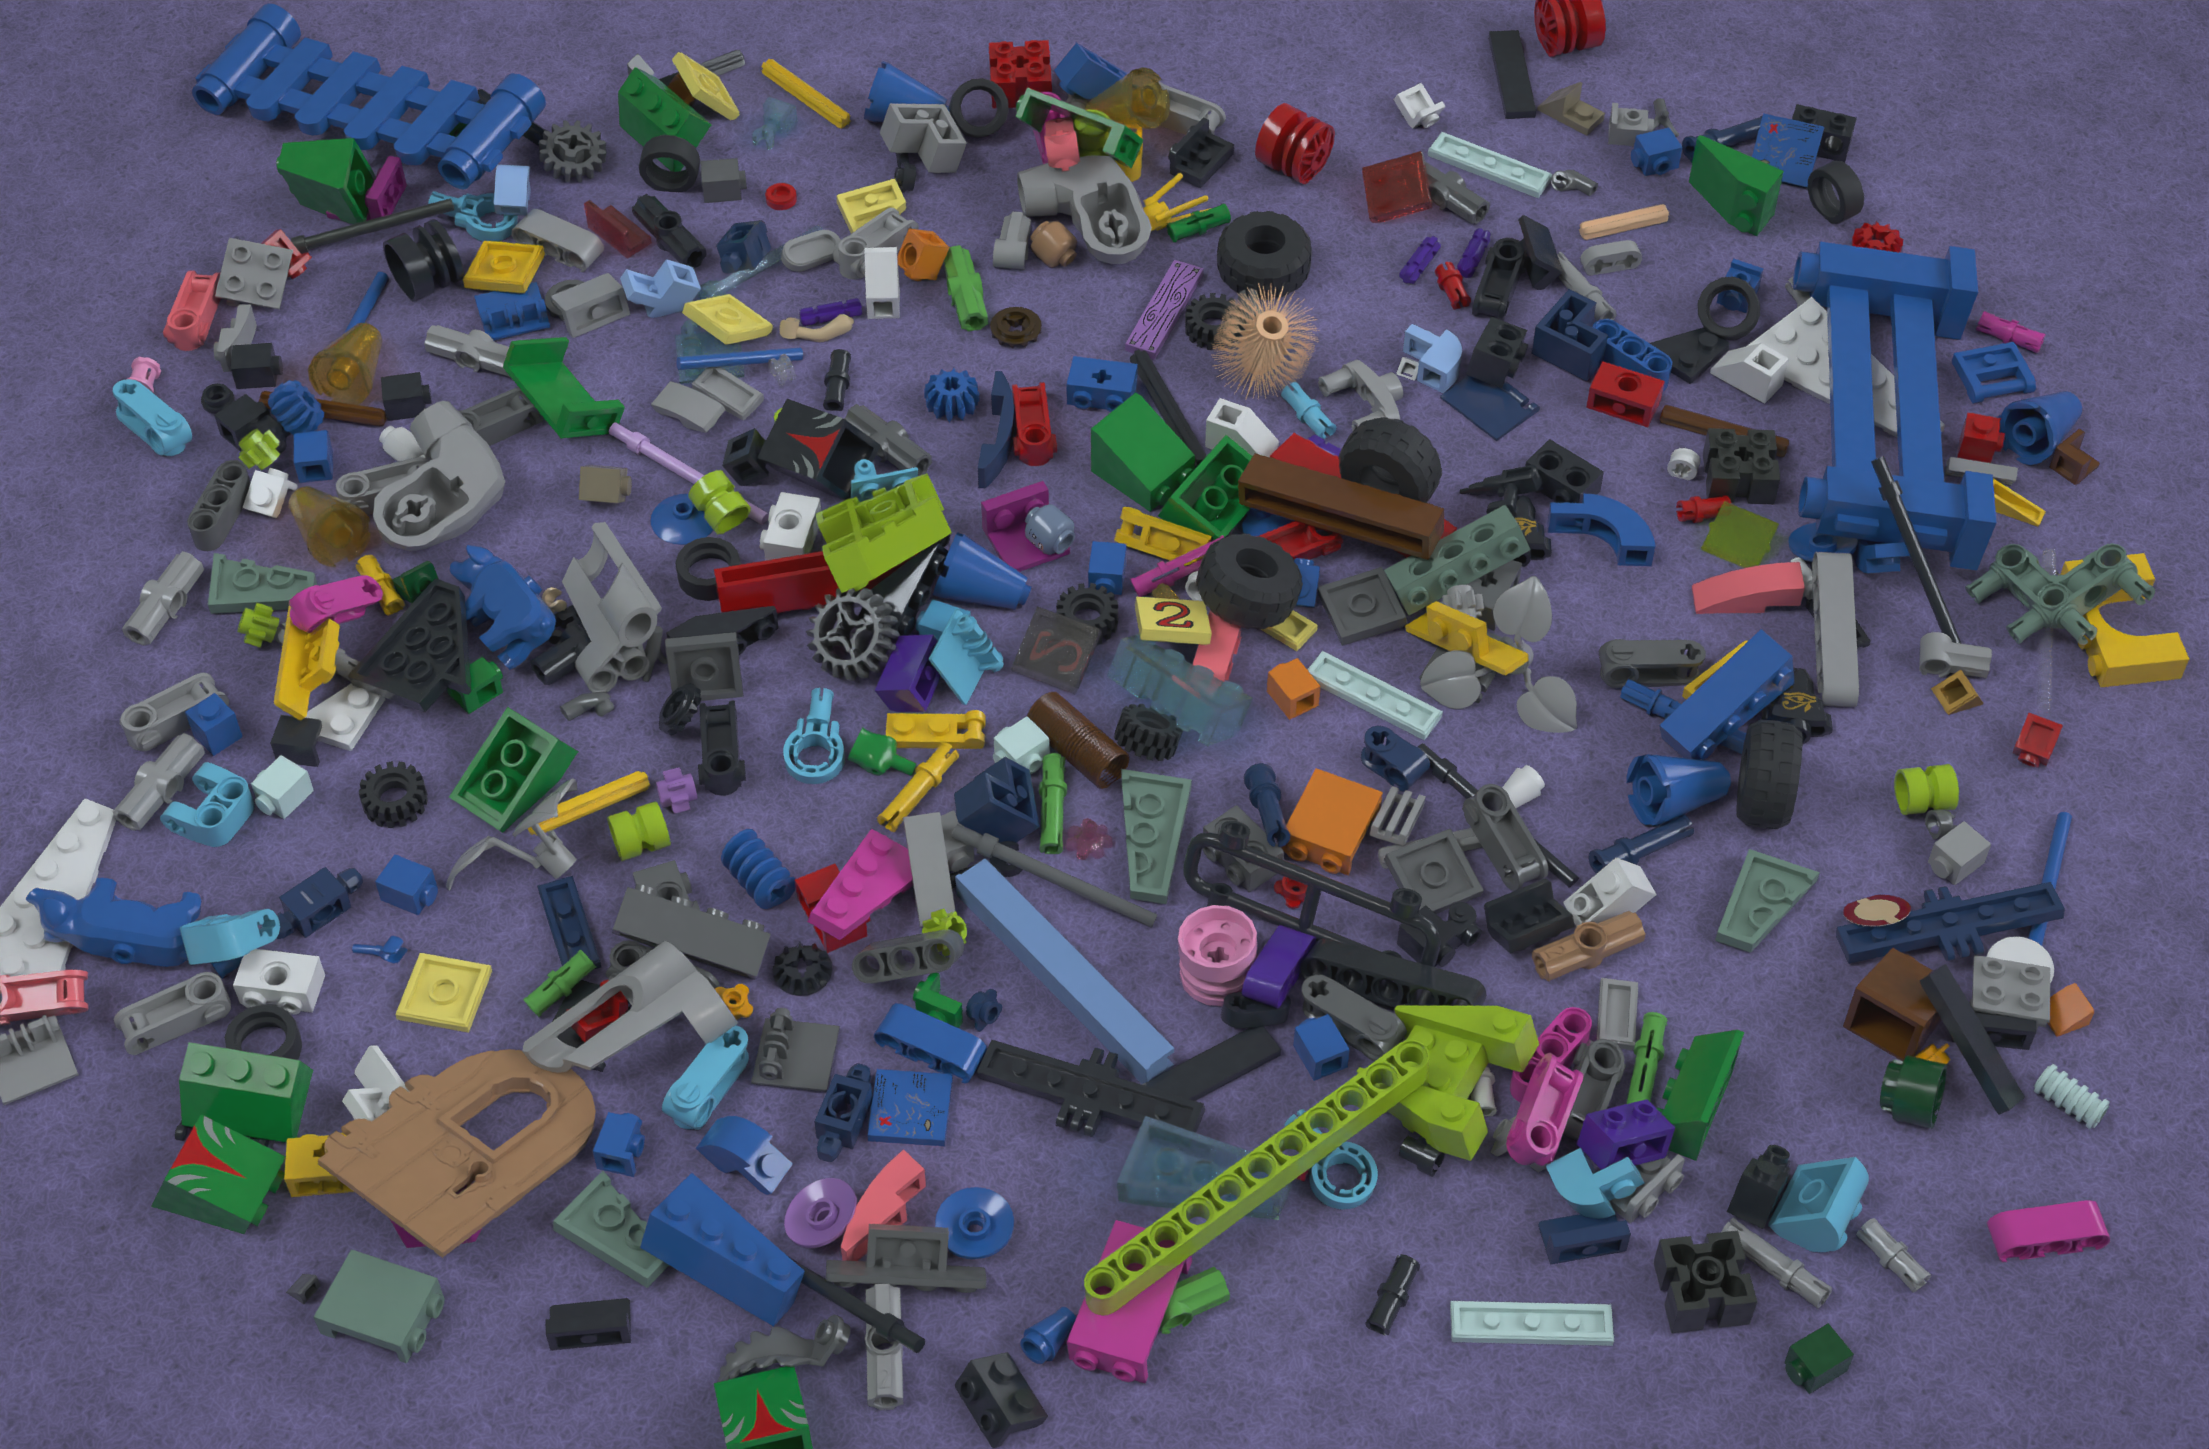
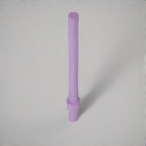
[609,423,769,525]

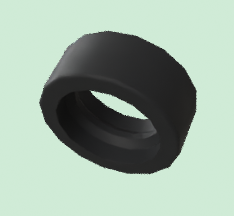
[949,78,1009,138]
[639,135,700,192]
[1808,161,1864,224]
[1697,277,1760,340]
[675,537,741,601]
[224,1004,302,1060]

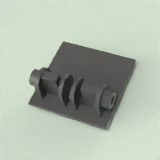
[751,1007,840,1092]

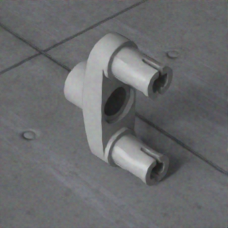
[1318,360,1403,431]

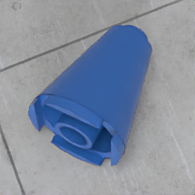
[864,61,950,123]
[1998,391,2082,465]
[933,532,1032,610]
[1626,754,1731,826]

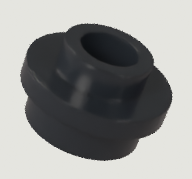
[201,383,235,414]

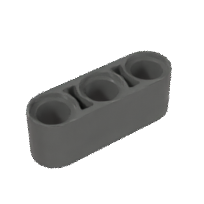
[187,460,251,551]
[852,930,964,984]

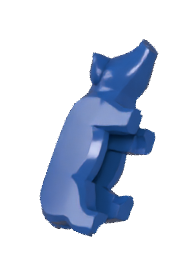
[450,545,556,670]
[26,878,202,967]

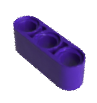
[1242,925,1316,1009]

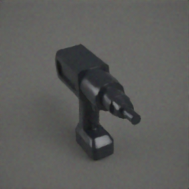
[1460,465,1542,518]

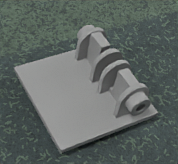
[215,238,293,310]
[1969,955,2050,1030]
[0,1014,78,1105]

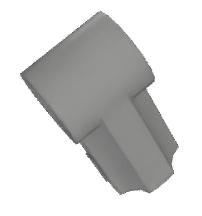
[993,211,1031,270]
[1919,632,1992,678]

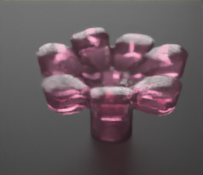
[1065,818,1113,860]

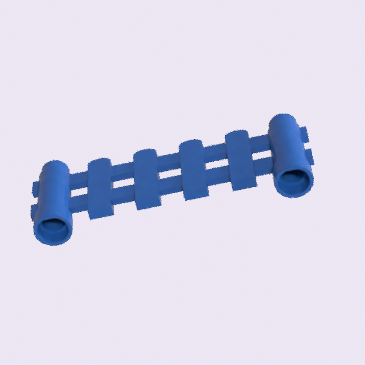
[192,3,546,190]

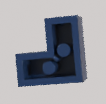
[1531,289,1608,381]
[954,757,1039,843]

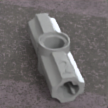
[424,325,510,377]
[122,551,204,646]
[113,733,205,831]
[865,1284,903,1410]

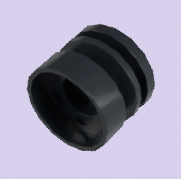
[383,219,464,302]

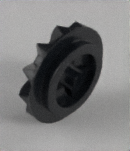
[659,683,702,736]
[772,941,832,996]

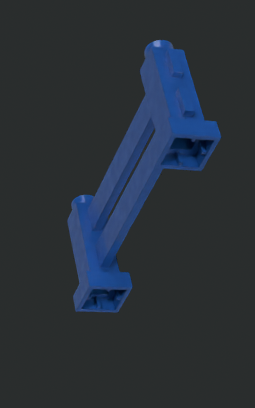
[1793,242,1997,570]

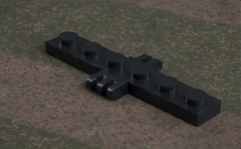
[977,1039,1205,1144]

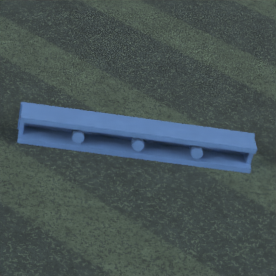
[955,858,1174,1084]

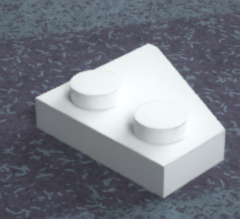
[305,683,385,751]

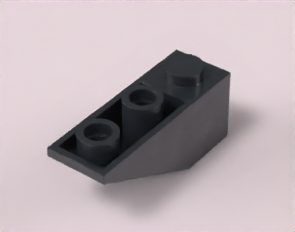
[858,543,948,640]
[666,606,779,655]

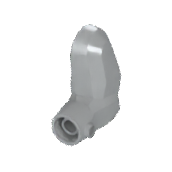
[1017,156,1152,264]
[373,401,505,552]

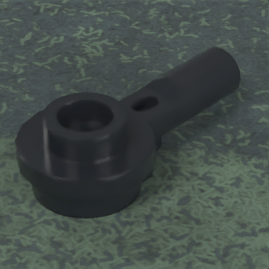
[894,153,916,193]

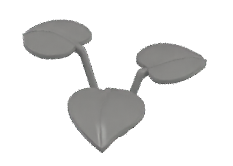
[1420,576,1577,733]
[446,778,577,891]

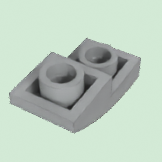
[214,304,257,372]
[651,381,726,433]

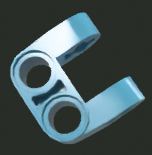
[160,762,255,847]
[180,909,280,965]

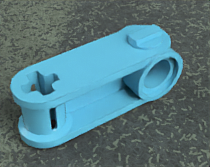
[113,379,192,456]
[662,1025,749,1130]

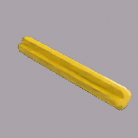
[761,59,851,129]
[528,771,650,836]

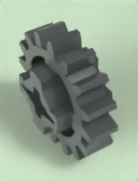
[539,120,606,183]

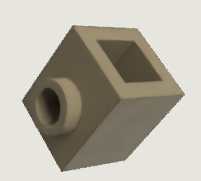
[579,465,632,503]

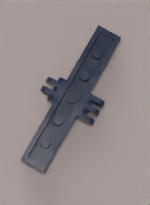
[1836,882,2065,964]

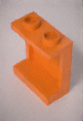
[1281,768,1383,876]

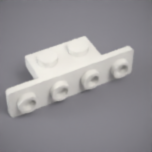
[342,1045,410,1122]

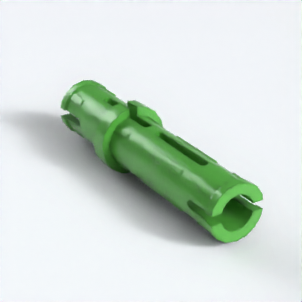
[1039,753,1067,854]
[1627,1012,1668,1104]

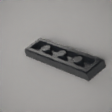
[1488,30,1536,119]
[1919,964,2025,1115]
[1141,1026,1281,1101]

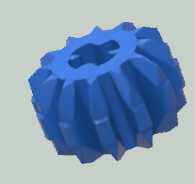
[924,367,980,423]
[268,380,324,436]

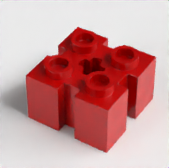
[989,40,1052,109]

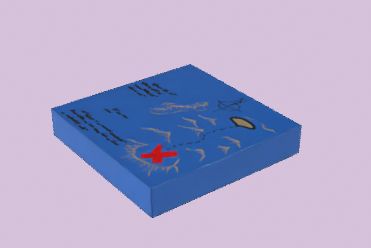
[1752,113,1824,188]
[867,1069,953,1147]

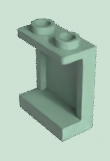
[314,1249,445,1363]

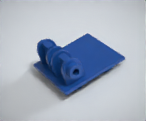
[474,282,551,340]

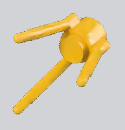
[1143,173,1211,232]

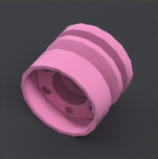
[1178,905,1258,1006]

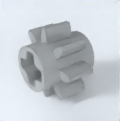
[1440,585,1484,618]

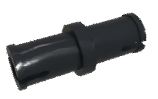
[823,349,851,411]
[1365,1254,1420,1336]

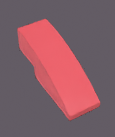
[1692,562,1805,614]
[841,1149,926,1261]

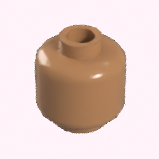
[1031,221,1077,268]

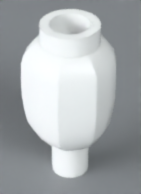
[379,426,426,462]

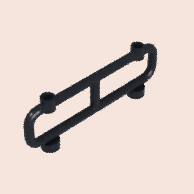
[1183,821,1441,967]

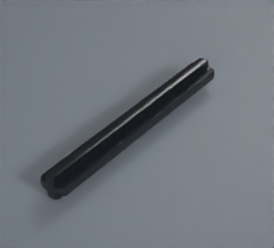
[1130,349,1207,469]

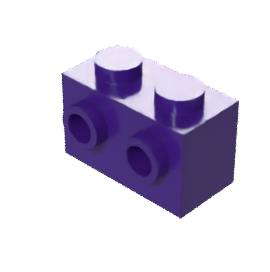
[875,635,941,712]
[1577,1099,1675,1170]

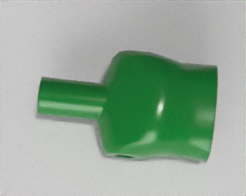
[847,727,917,776]

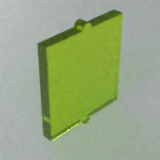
[1701,501,1779,568]

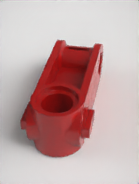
[1012,382,1057,466]
[1257,521,1343,560]

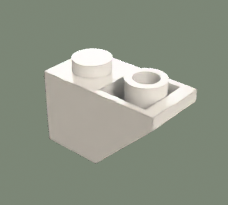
[865,247,900,319]
[1710,343,1789,404]
[1205,398,1279,457]
[1563,858,1657,927]

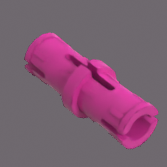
[1976,311,2046,353]

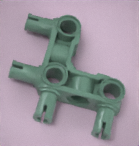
[1965,543,2155,645]

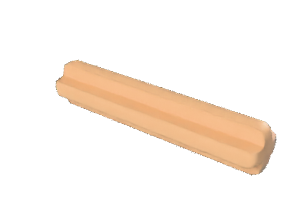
[1579,204,1669,240]

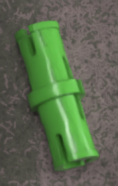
[523,950,596,1017]

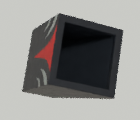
[758,399,881,501]

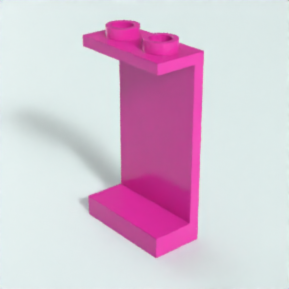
[1067,1220,1192,1384]

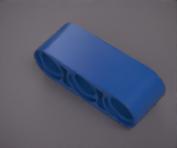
[1593,319,1672,391]
[873,1003,987,1084]

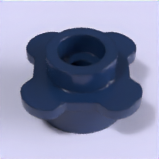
[966,989,1002,1032]

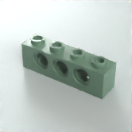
[1384,505,1530,615]

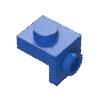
[1294,558,1320,608]

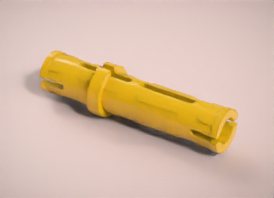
[877,742,959,833]

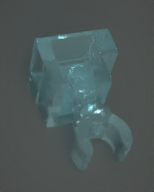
[752,97,798,150]

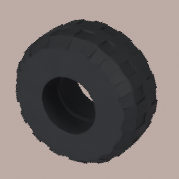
[1217,211,1312,300]
[1338,417,1442,503]
[1196,534,1303,630]
[1736,720,1803,829]

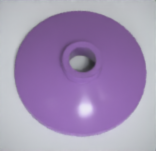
[784,1178,857,1248]

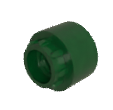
[1880,1055,1947,1129]

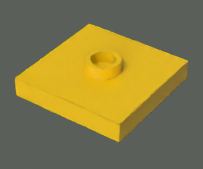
[463,240,545,294]

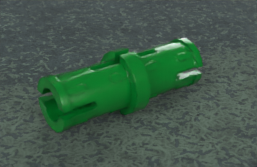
[1166,203,1231,243]

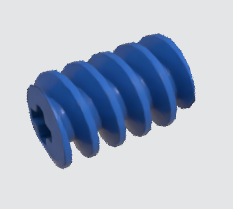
[721,829,796,909]

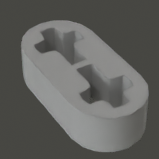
[1580,240,1642,276]

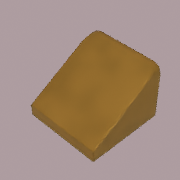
[1931,670,1984,715]

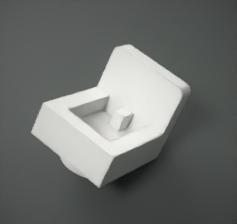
[1393,83,1446,128]
[243,468,297,518]

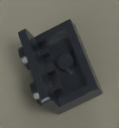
[1168,117,1234,188]
[1484,878,1574,954]
[955,1352,1048,1448]

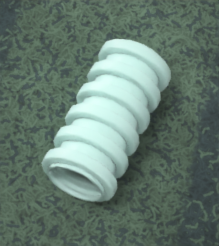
[2034,1064,2110,1129]

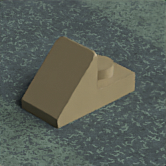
[1537,82,1605,136]

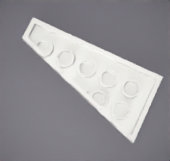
[1746,297,1945,437]
[0,799,116,977]

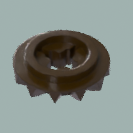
[990,307,1042,349]

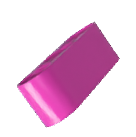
[1510,1007,1592,1102]
[1987,1200,2110,1262]

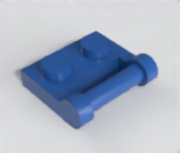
[1951,342,2036,404]

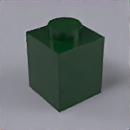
[1784,1323,1854,1394]

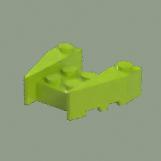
[815,473,952,593]
[1356,1005,1539,1161]

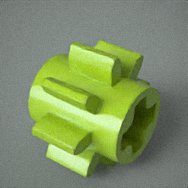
[238,429,280,470]
[237,602,279,648]
[922,908,967,957]

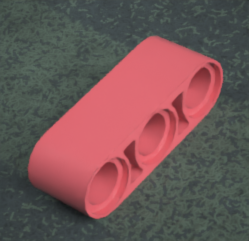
[1189,611,1242,692]

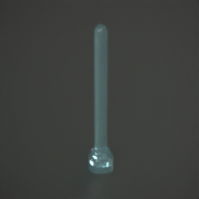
[698,225,824,300]

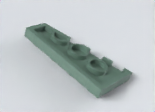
[1121,769,1192,904]

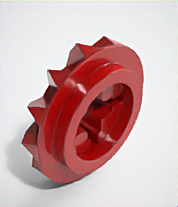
[1852,221,1904,253]

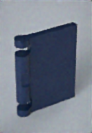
[1440,375,1540,441]

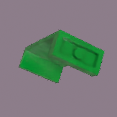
[1015,88,1144,168]
[503,337,625,439]

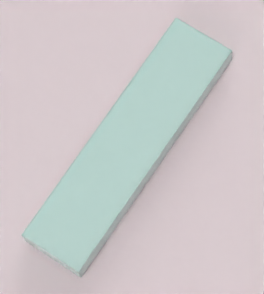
[1428,132,1552,198]
[1307,651,1443,740]
[1450,1301,1614,1346]

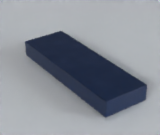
[537,876,601,969]

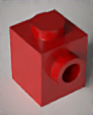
[1957,412,2005,463]

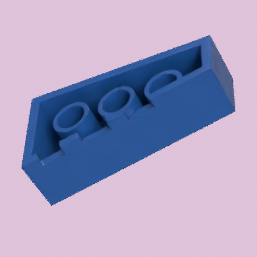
[1659,629,1794,760]
[640,1173,805,1327]

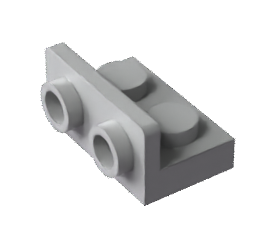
[1610,1154,1685,1224]

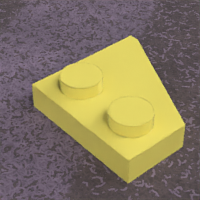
[837,179,906,234]

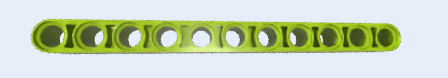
[1084,1039,1430,1316]

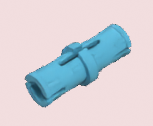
[1281,382,1337,439]

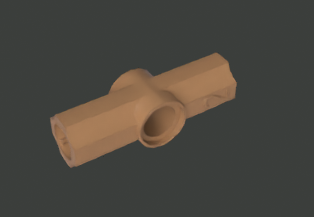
[1532,911,1646,981]

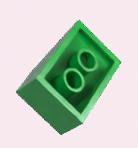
[1689,135,1784,236]
[449,707,579,833]

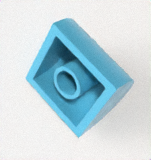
[1768,1157,1869,1252]

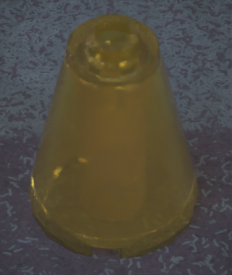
[1086,67,1170,129]
[308,323,382,405]
[289,486,371,567]

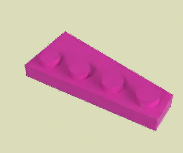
[807,829,913,940]

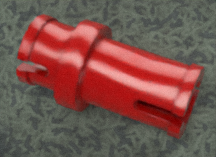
[1435,262,1471,310]
[1676,496,1732,523]

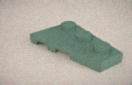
[208,553,317,614]
[1715,849,1820,953]
[553,1171,669,1288]

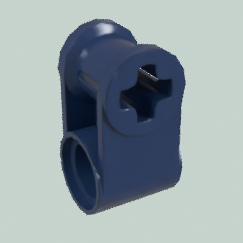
[1361,725,1430,792]

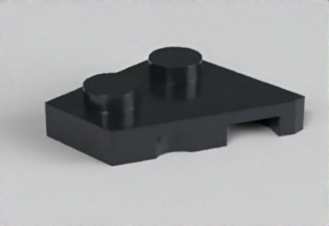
[1650,327,1730,384]

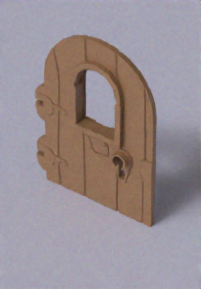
[318,1049,596,1258]

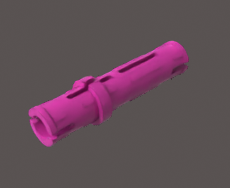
[1130,535,1224,597]

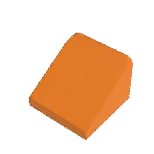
[2047,983,2094,1037]

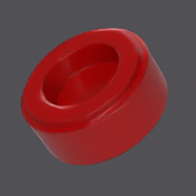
[765,183,797,210]

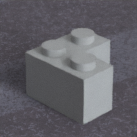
[880,103,967,173]

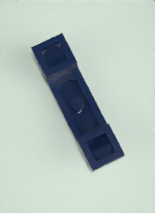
[978,371,1014,489]

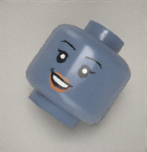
[1025,504,1075,555]

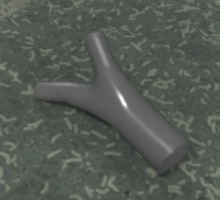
[1653,98,1679,137]
[643,626,668,682]

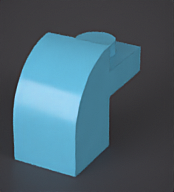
[1546,1148,1645,1218]

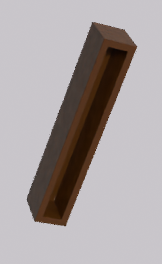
[1238,453,1444,560]

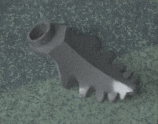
[717,1314,850,1382]

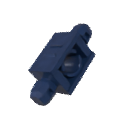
[716,220,771,274]
[276,867,363,939]
[814,1063,873,1162]

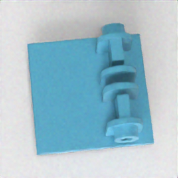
[851,459,918,502]
[929,608,1004,705]

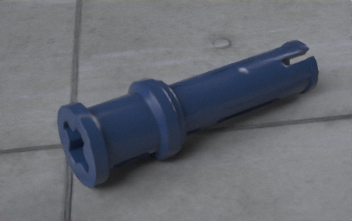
[1682,115,1763,163]
[1243,763,1290,847]
[1588,814,1694,874]

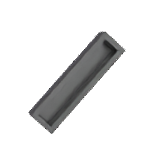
[612,884,771,980]

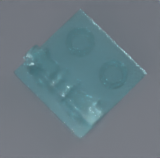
[675,320,745,384]

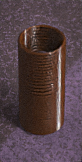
[1027,691,1130,789]

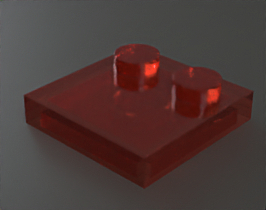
[1362,151,1432,223]

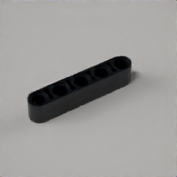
[1300,938,1487,1008]

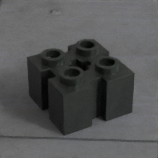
[1703,428,1780,505]
[1653,1230,1757,1333]

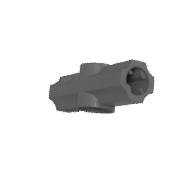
[1402,156,1490,224]
[844,404,932,476]

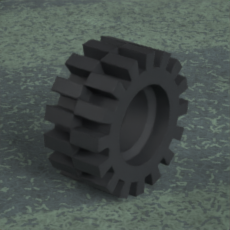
[1185,293,1243,350]
[1056,583,1118,646]
[1114,704,1183,761]
[359,761,428,828]

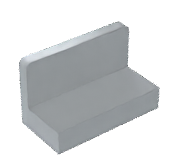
[551,273,630,338]

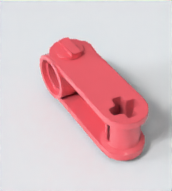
[1044,117,1080,171]
[163,270,221,351]
[0,970,89,1025]

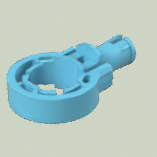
[428,191,518,242]
[783,688,845,784]
[1285,1109,1378,1209]

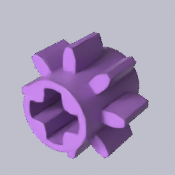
[656,768,698,814]

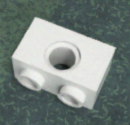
[760,492,821,561]
[233,949,325,1015]

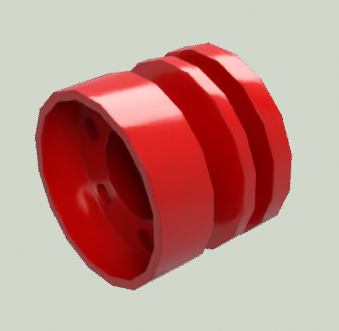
[1534,0,1606,57]
[1255,103,1335,184]

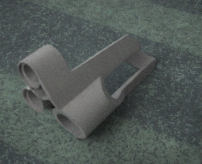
[562,522,662,693]
[522,941,738,1073]

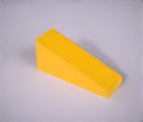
[1993,478,2046,527]

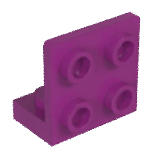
[326,156,407,221]
[981,481,1070,572]

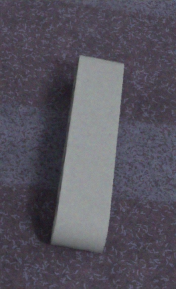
[1812,552,1859,707]

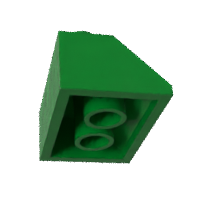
[618,67,712,172]
[1158,435,1252,542]
[1657,1030,1745,1161]
[179,1042,313,1143]

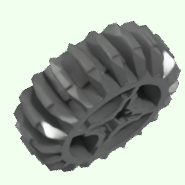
[806,588,900,681]

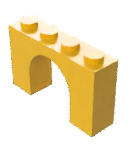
[2060,553,2189,687]

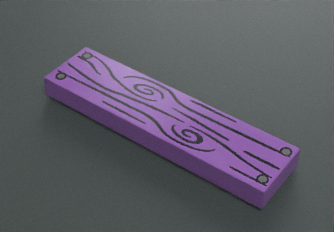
[1125,260,1203,360]

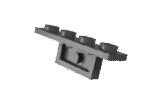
[826,1224,987,1293]

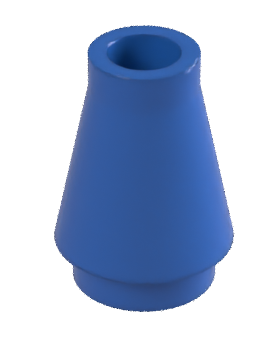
[1020,1307,1076,1364]

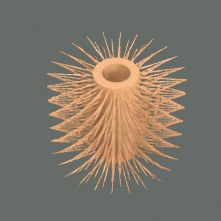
[1212,283,1320,399]

